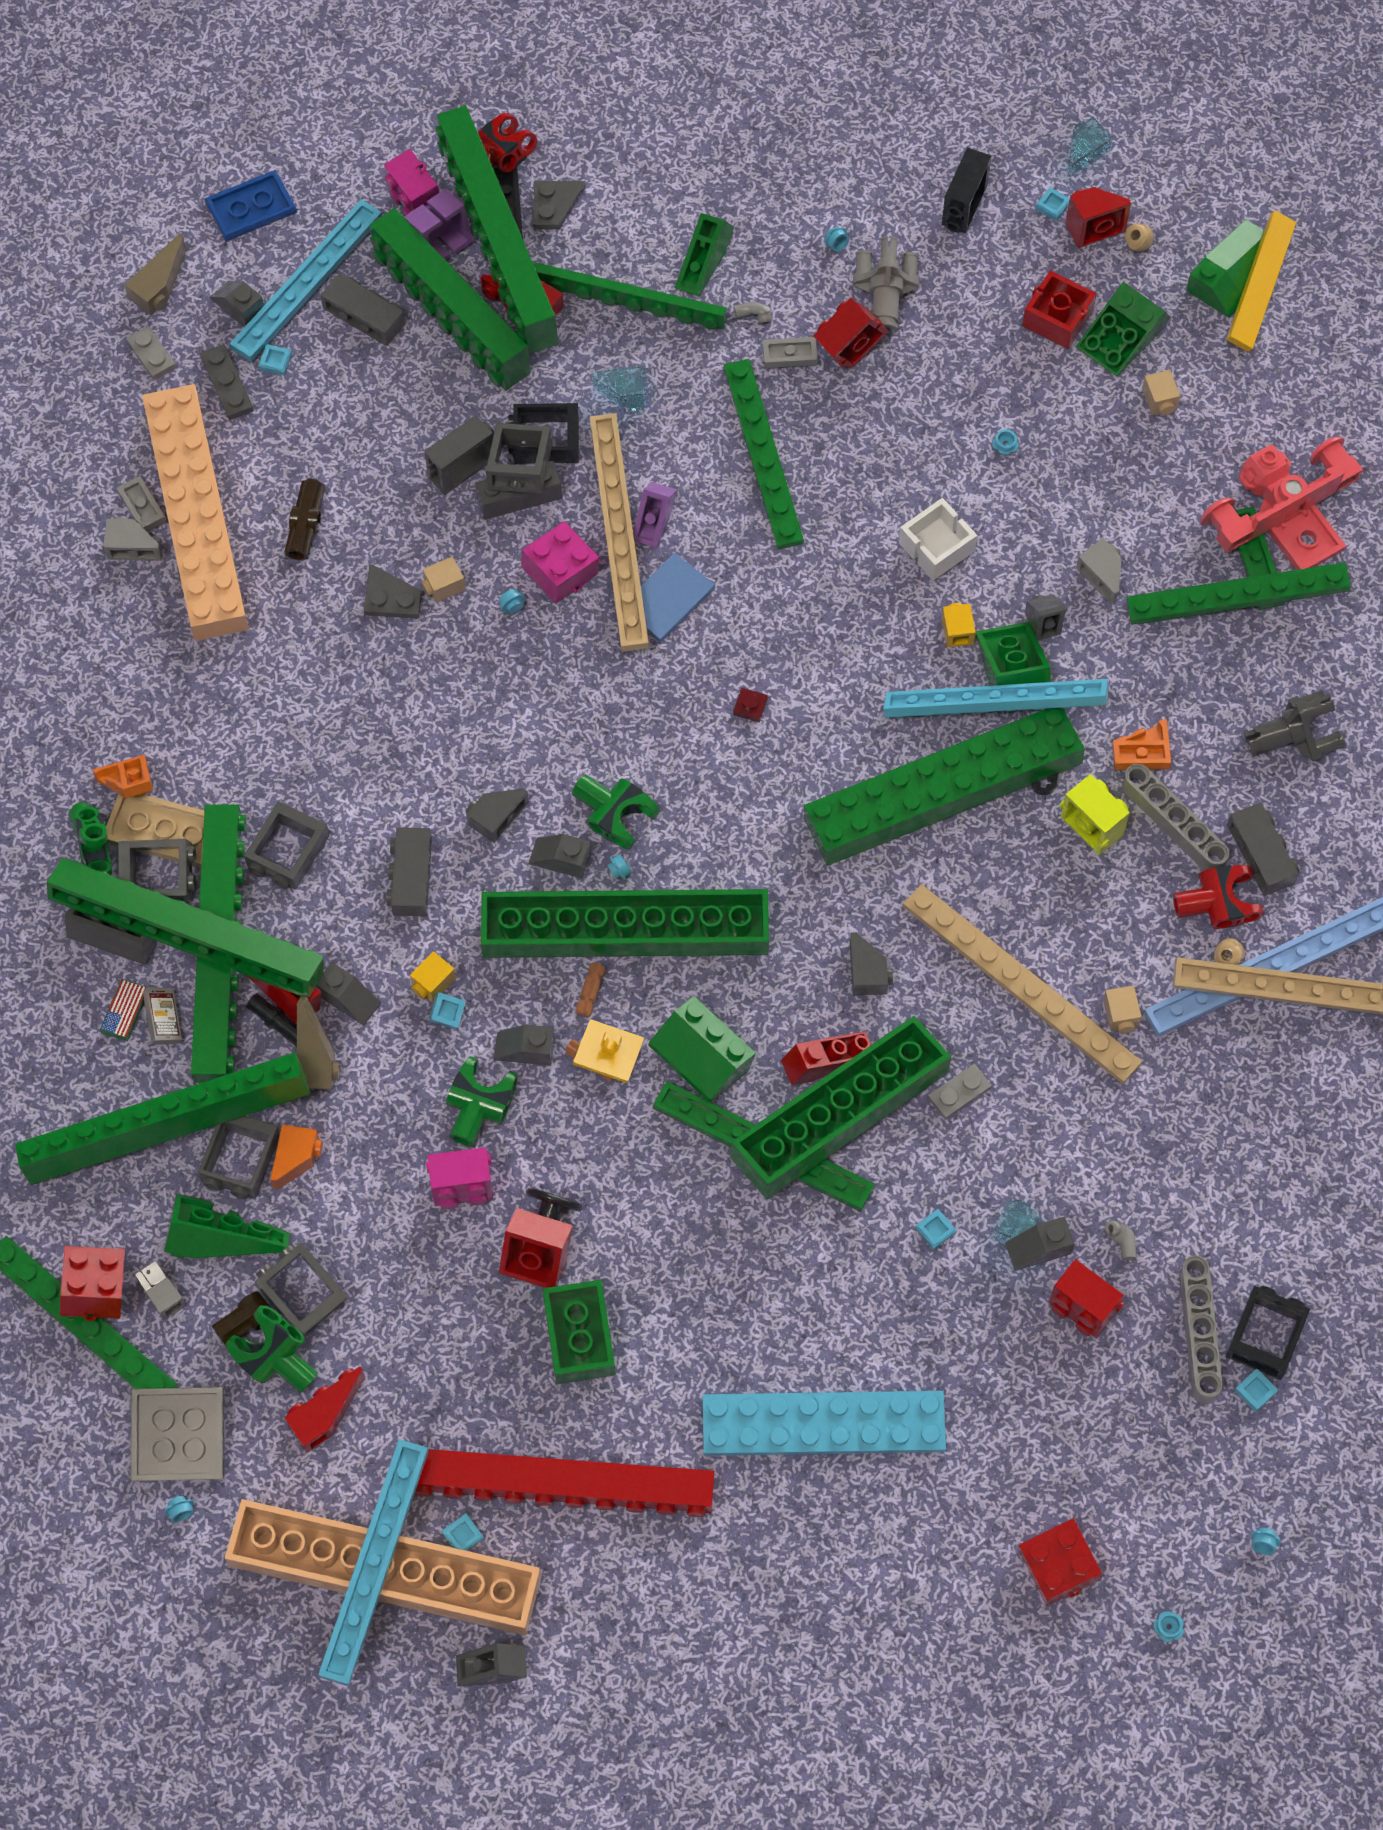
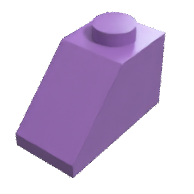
[633,482,677,548]

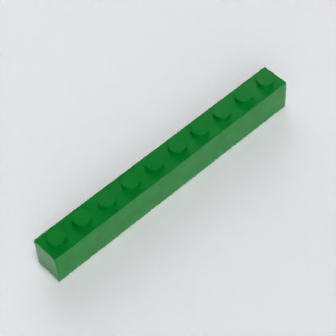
[191,805,246,1083]
[46,858,324,999]
[15,1052,310,1185]

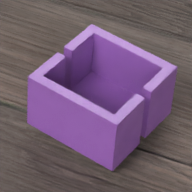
[404,189,474,260]

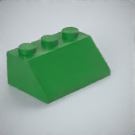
[648,996,756,1103]

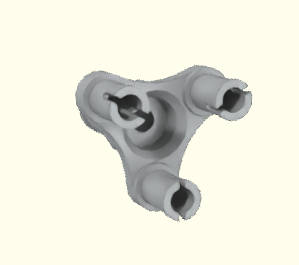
[853,236,920,333]

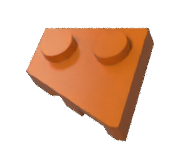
[1112,719,1171,770]
[93,754,153,798]

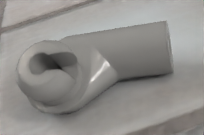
[733,301,772,323]
[1105,1220,1137,1261]

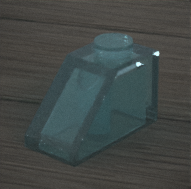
[1067,116,1113,177]
[592,366,649,411]
[993,1199,1041,1243]

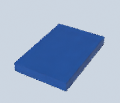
[204,170,297,242]

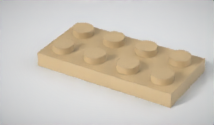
[106,794,204,868]

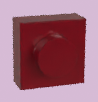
[733,687,768,723]

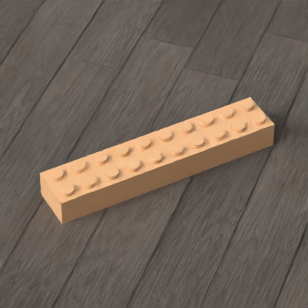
[142,384,249,641]
[225,1499,541,1636]

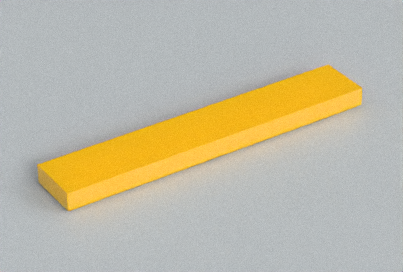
[1226,210,1297,352]

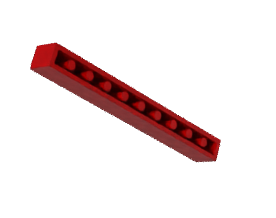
[414,1449,714,1517]

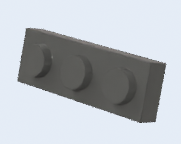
[199,344,254,420]

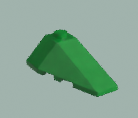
[1186,219,1264,318]
[164,1193,290,1258]

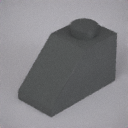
[210,281,264,327]
[1025,595,1066,640]
[466,788,529,843]
[528,834,591,879]
[849,932,893,996]
[316,962,381,1026]
[494,1024,555,1066]
[1005,1216,1075,1271]
[456,1643,527,1687]

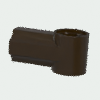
[212,1291,271,1348]

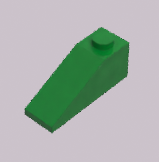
[675,213,734,296]

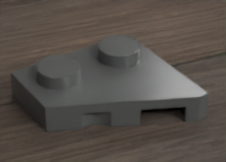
[533,181,585,229]
[364,565,422,619]

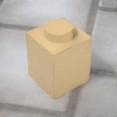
[1142,370,1180,415]
[421,557,466,603]
[1103,985,1142,1033]

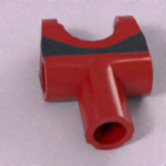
[478,113,537,172]
[1173,865,1264,930]

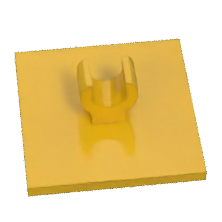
[573,1019,644,1083]

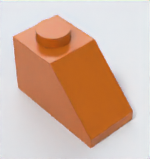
[270,1125,323,1189]

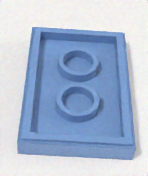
[641,553,715,643]

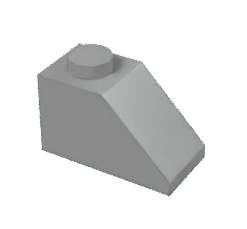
[104,517,162,561]
[1076,538,1121,605]

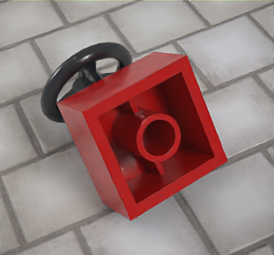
[499,1188,583,1288]

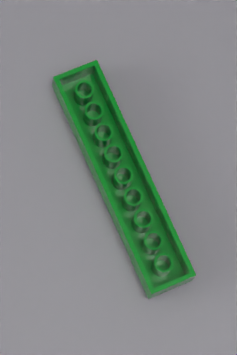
[434,105,558,354]
[804,708,1085,866]
[481,889,769,958]

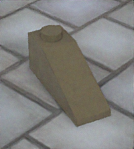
[125,234,186,315]
[297,996,340,1089]

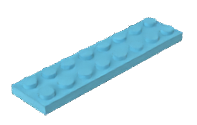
[703,1391,946,1456]

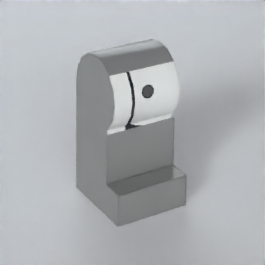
[134,1260,186,1321]

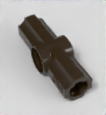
[284,478,325,561]

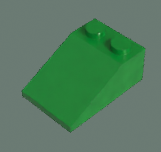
[975,622,1051,686]

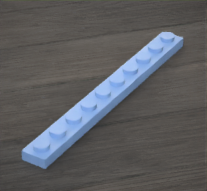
[1144,897,1383,1037]

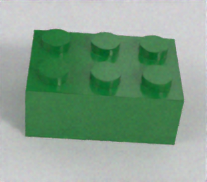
[542,1279,616,1385]

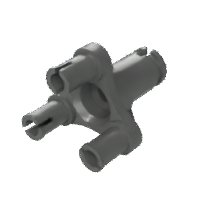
[1243,689,1345,761]

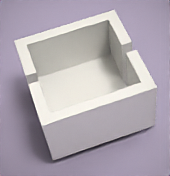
[899,498,977,581]

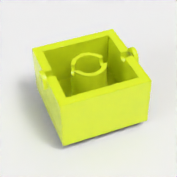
[1059,774,1130,855]

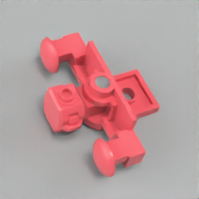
[1201,437,1363,570]

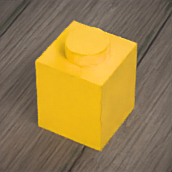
[941,603,976,647]
[410,951,456,1002]

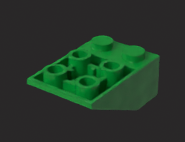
[1075,282,1170,377]

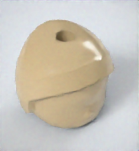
[1125,223,1154,252]
[1214,938,1245,965]

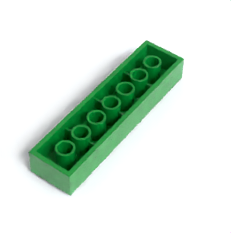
[370,207,530,391]
[730,1016,951,1200]

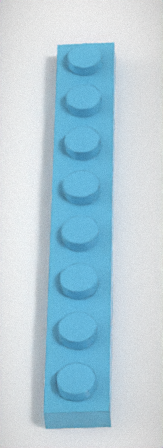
[230,199,382,363]
[883,679,1109,718]
[318,1439,429,1686]

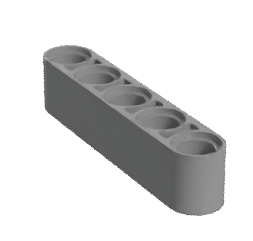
[1122,764,1229,871]
[1179,1255,1222,1404]

